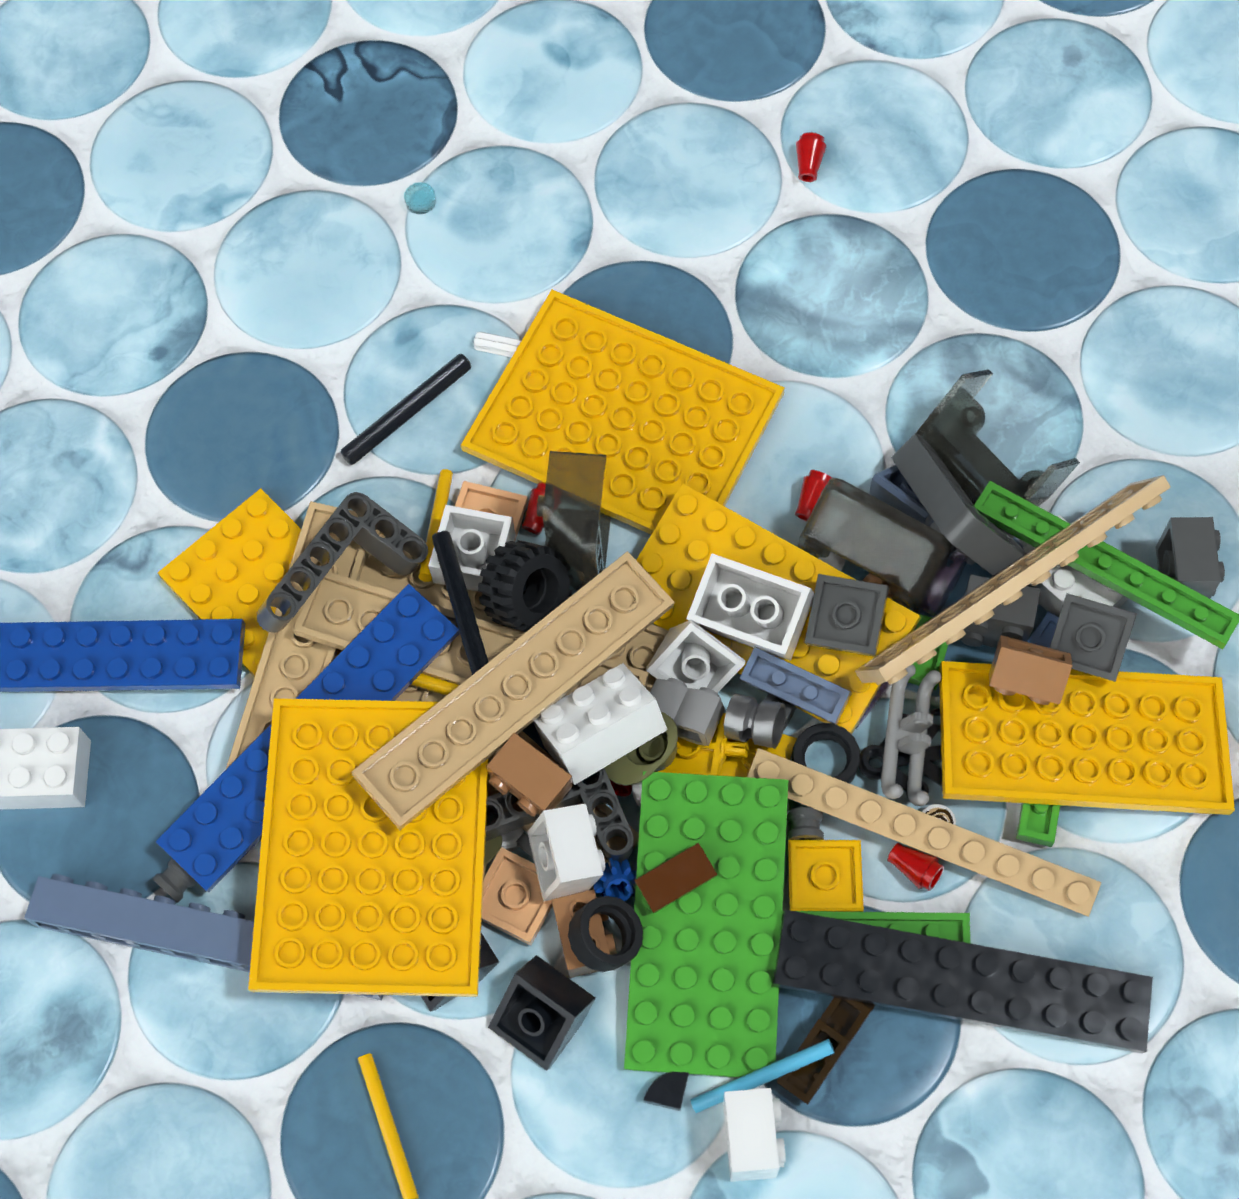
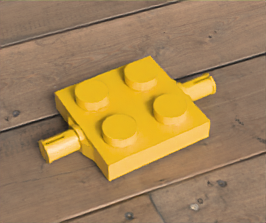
[657,713,749,776]

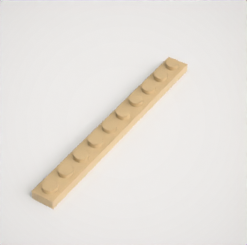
[747,748,1102,917]

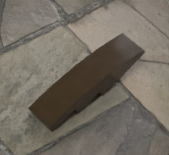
[777,997,876,1105]

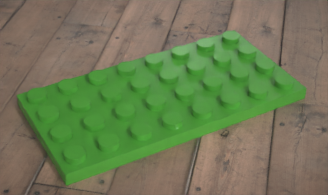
[624,771,788,1080]

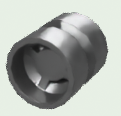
[724,693,786,749]

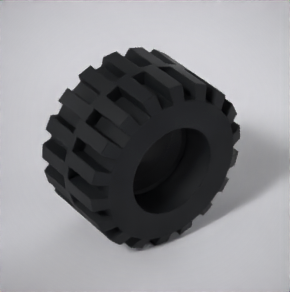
[478,540,573,632]

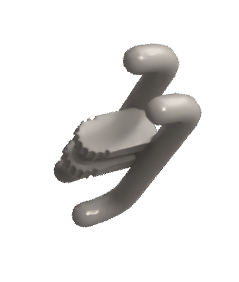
[881,664,941,806]

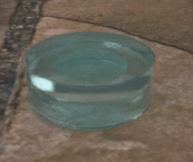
[404,182,436,215]

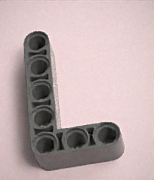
[891,433,1027,576]
[257,492,428,633]
[485,768,633,863]

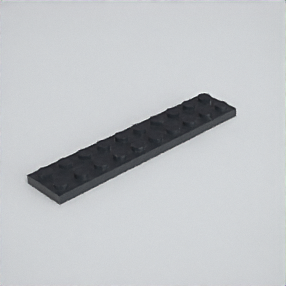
[773,910,1153,1053]

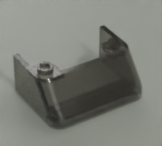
[916,369,1080,506]
[537,451,611,591]
[798,478,952,615]

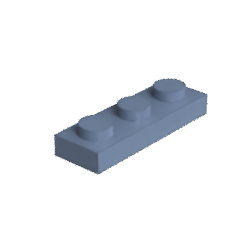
[739,647,852,725]

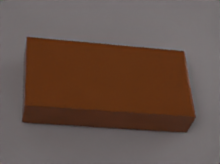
[635,843,718,914]

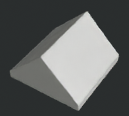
[646,620,746,693]

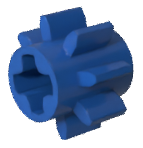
[593,858,636,901]

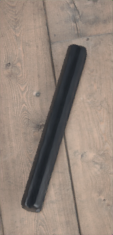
[340,354,471,465]
[432,531,488,675]

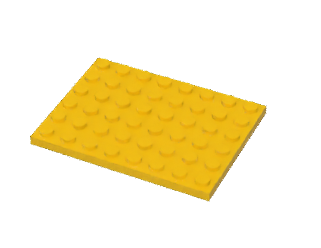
[461,290,785,535]
[248,698,489,997]

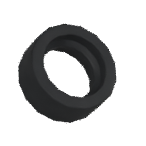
[792,723,860,784]
[568,896,643,972]

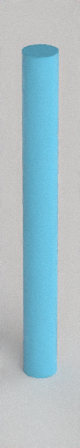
[691,1039,835,1113]

